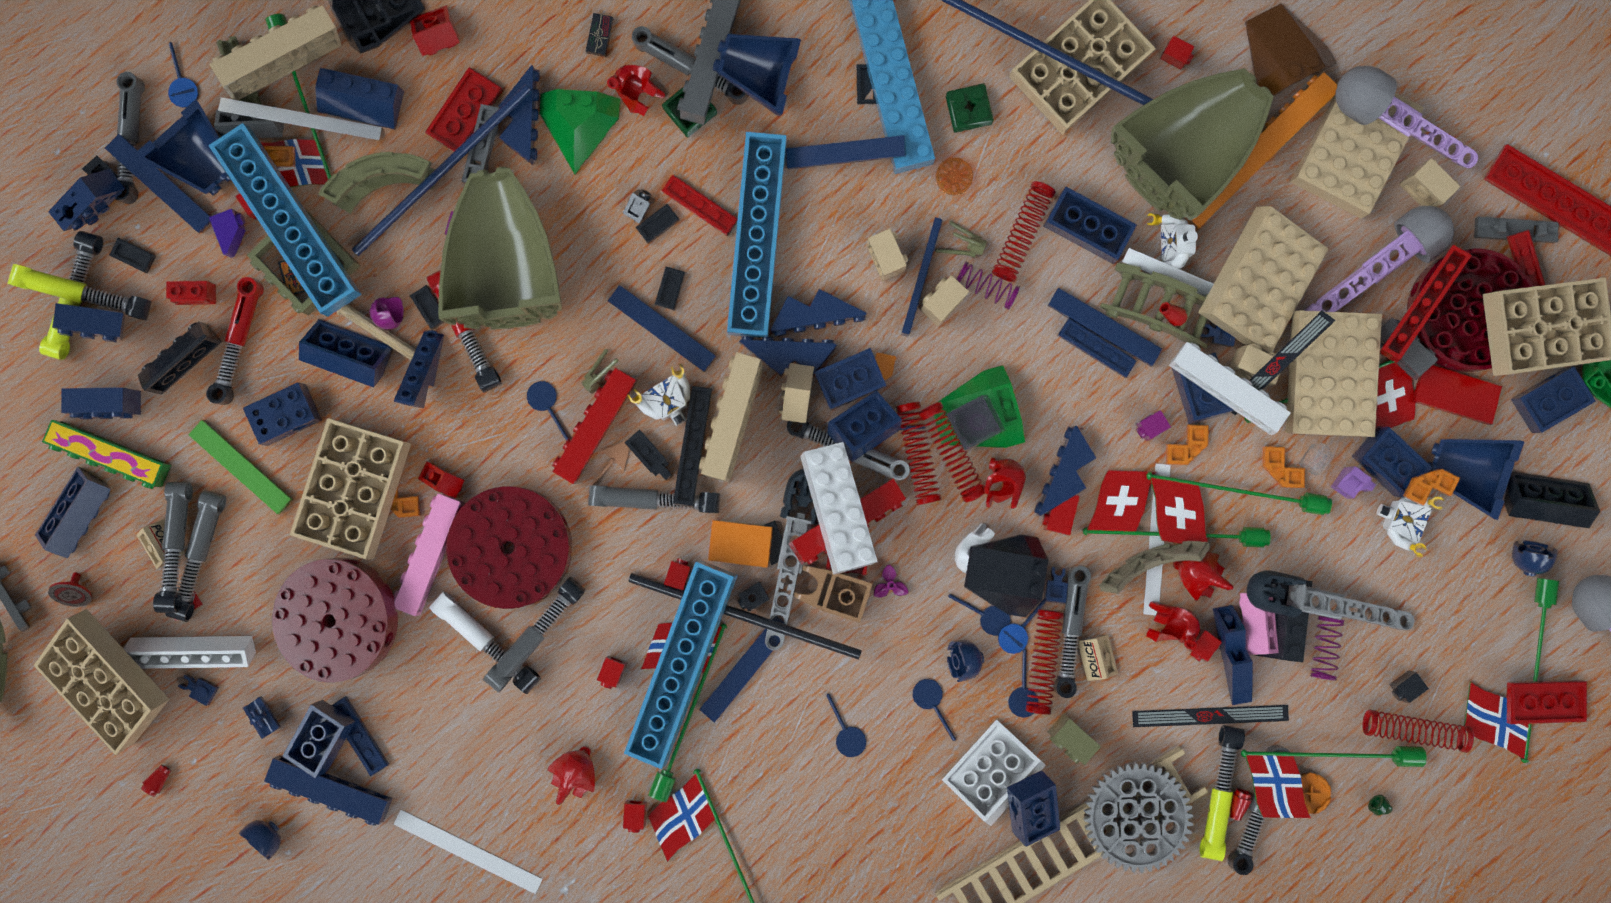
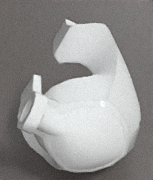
[955,523,995,573]

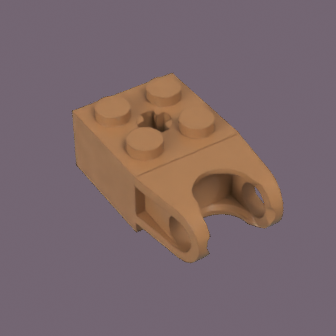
[793,566,872,623]

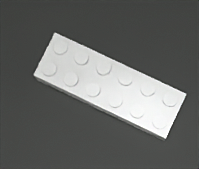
[800,442,878,575]

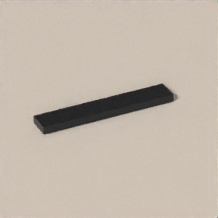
[673,386,712,507]

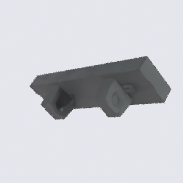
[461,104,500,183]
[1474,217,1559,243]
[0,565,32,632]

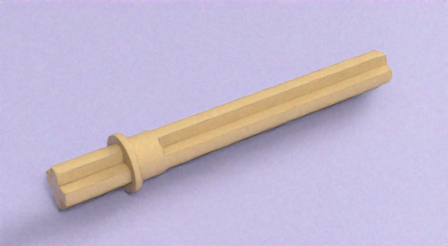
[337,303,416,360]

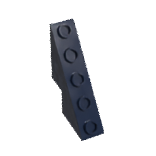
[498,65,540,165]
[771,289,867,336]
[394,330,444,409]
[739,336,837,377]
[1034,425,1096,516]
[1213,605,1253,705]

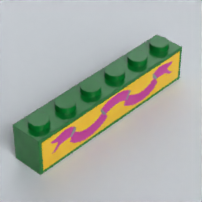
[42,420,171,489]

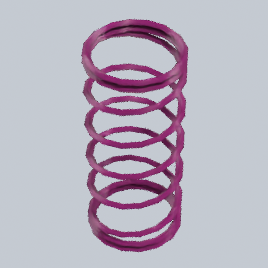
[957,261,1020,310]
[1310,616,1345,681]

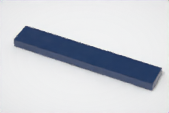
[105,134,211,234]
[786,135,906,169]
[901,217,942,337]
[608,285,716,372]
[1047,288,1162,367]
[699,615,786,723]

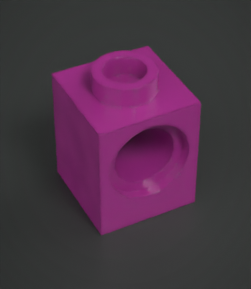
[1136,410,1171,441]

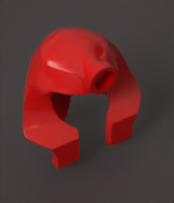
[607,65,665,116]
[984,457,1026,509]
[1173,552,1234,601]
[1145,601,1200,649]
[547,746,595,805]

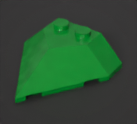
[539,89,620,175]

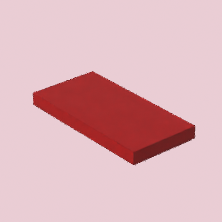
[425,67,503,152]
[1412,365,1502,425]
[1507,680,1587,724]

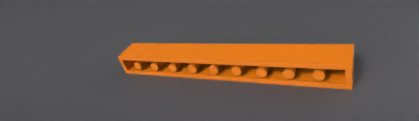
[1183,72,1337,231]

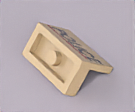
[137,519,185,569]
[1077,634,1118,681]

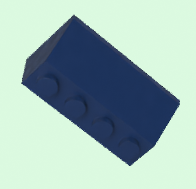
[315,68,404,130]
[299,319,393,388]
[35,466,111,559]

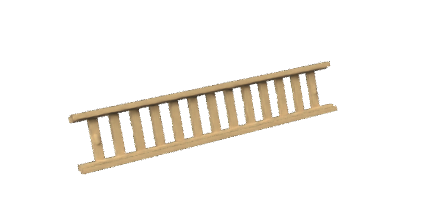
[934,746,1208,903]

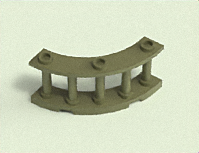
[318,152,436,214]
[1100,262,1208,349]

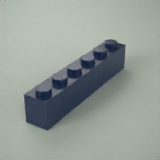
[264,755,393,826]

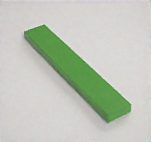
[188,420,293,514]

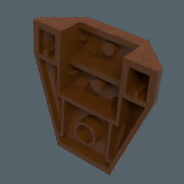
[1245,4,1336,96]

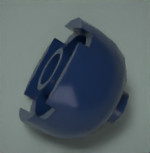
[1512,540,1558,576]
[947,640,984,682]
[239,820,281,860]

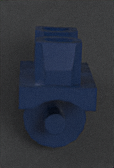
[243,696,281,739]

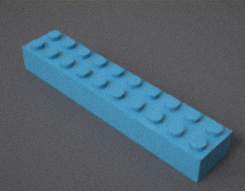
[849,0,935,174]
[208,123,362,317]
[727,132,787,338]
[624,560,738,769]

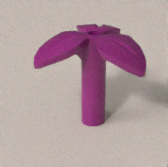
[873,565,909,598]

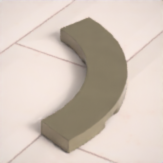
[1099,541,1210,594]

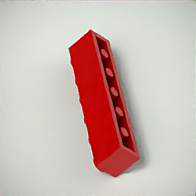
[1380,245,1472,363]
[552,368,637,484]
[789,478,906,565]

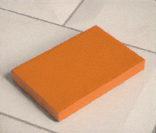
[708,520,773,568]

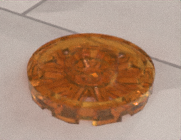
[935,157,973,195]

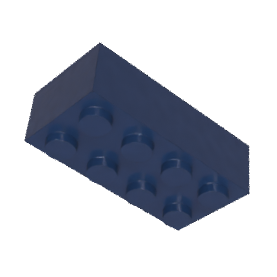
[1043,187,1137,264]

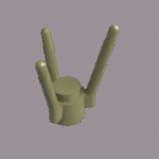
[935,221,987,258]
[581,349,618,394]

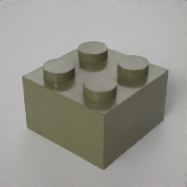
[1047,714,1101,765]

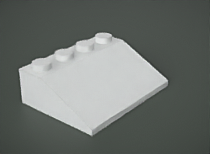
[942,720,1046,826]

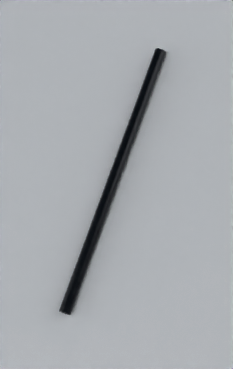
[628,573,862,660]

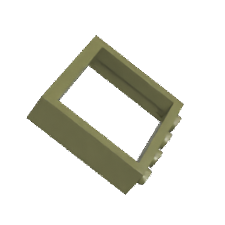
[247,209,360,315]

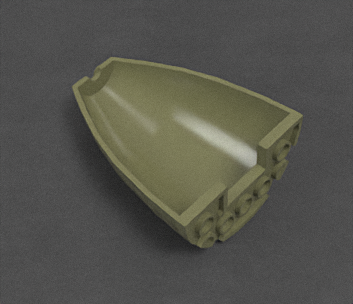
[1111,68,1274,220]
[438,167,562,330]

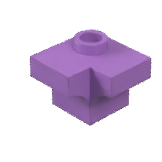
[1331,466,1376,499]

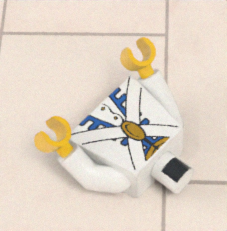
[1147,213,1198,269]
[628,363,690,426]
[1376,497,1445,557]

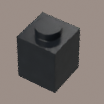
[1389,670,1429,703]

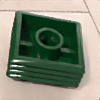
[945,83,994,133]
[662,86,717,138]

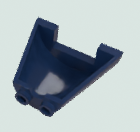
[712,34,801,116]
[135,99,231,196]
[1428,439,1524,520]

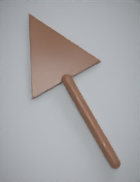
[588,439,629,490]

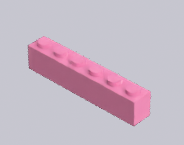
[393,493,465,616]

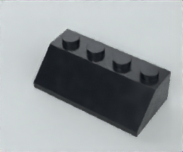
[138,322,222,395]
[1504,472,1600,528]
[1256,580,1313,663]

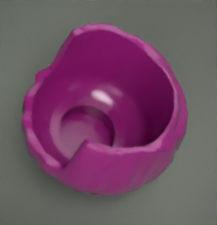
[369,297,404,329]

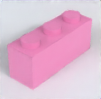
[1239,593,1279,655]

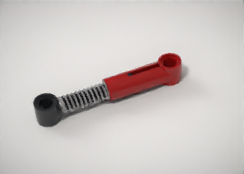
[426,270,502,393]
[206,277,264,405]

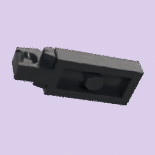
[625,429,673,481]

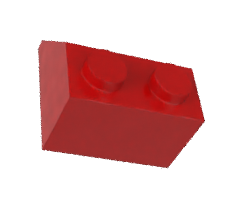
[410,5,460,57]

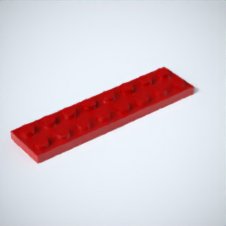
[1483,144,1611,256]

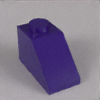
[209,209,246,258]

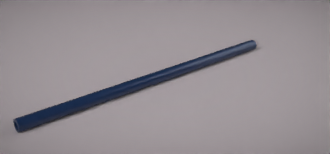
[940,0,1153,105]
[352,84,533,256]

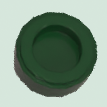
[1368,795,1393,816]

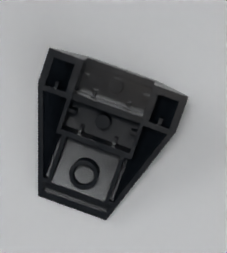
[328,0,425,54]
[964,534,1048,617]

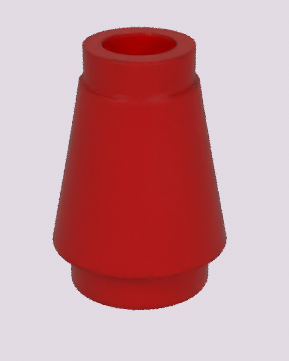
[1159,302,1187,326]
[141,765,171,797]
[1229,788,1253,821]

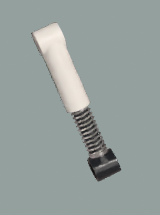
[429,591,541,694]

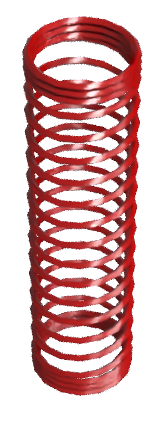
[992,181,1056,282]
[895,401,942,505]
[918,402,985,503]
[1025,609,1064,715]
[1362,709,1474,753]

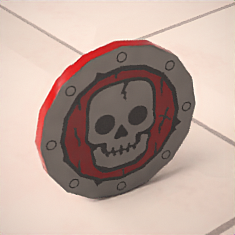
[48,572,92,607]

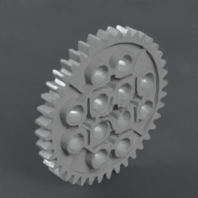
[1083,762,1193,873]

